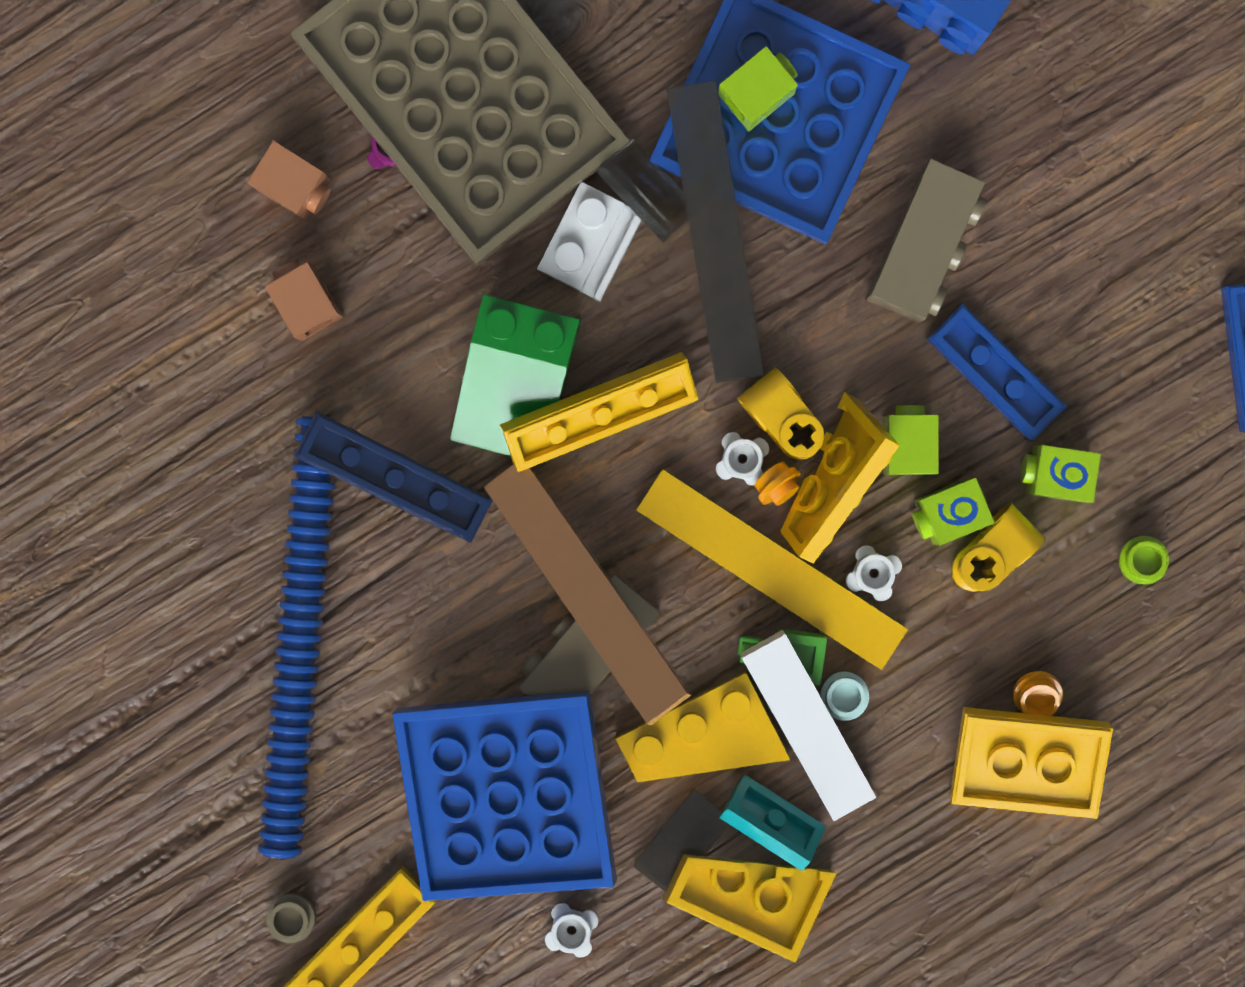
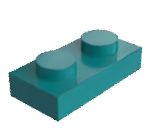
[719,774,826,871]

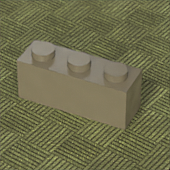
[866,159,987,323]
[519,573,660,696]

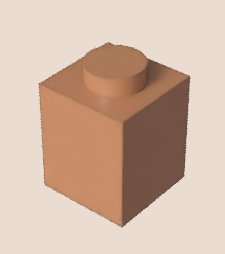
[247,141,331,220]
[264,261,344,341]

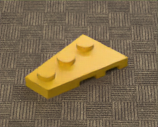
[780,392,900,564]
[616,671,790,782]
[663,854,837,963]

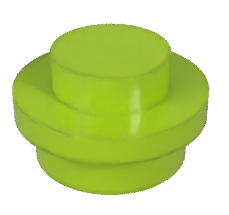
[1118,536,1169,585]

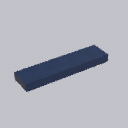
[294,411,493,543]

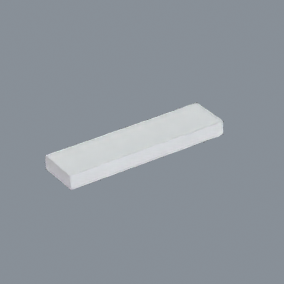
[740,630,876,821]

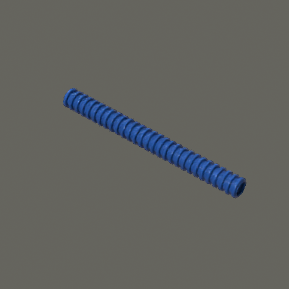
[258,416,340,859]

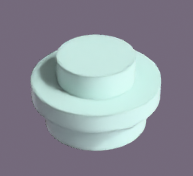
[820,671,869,721]

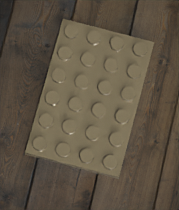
[291,0,630,266]

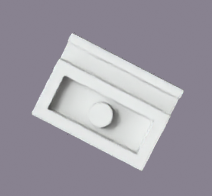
[537,182,644,302]

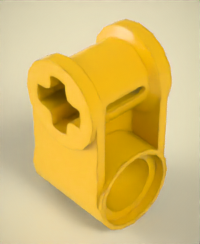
[737,367,824,461]
[951,503,1046,592]

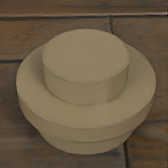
[266,893,316,943]

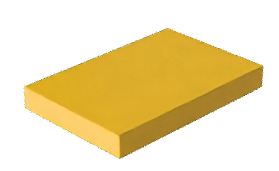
[950,707,1113,819]

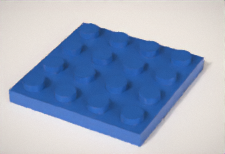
[649,0,911,245]
[392,690,617,901]

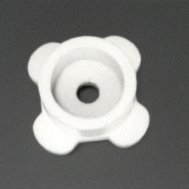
[716,432,769,485]
[846,545,902,601]
[545,903,599,958]

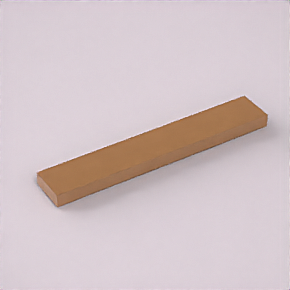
[484,464,691,725]

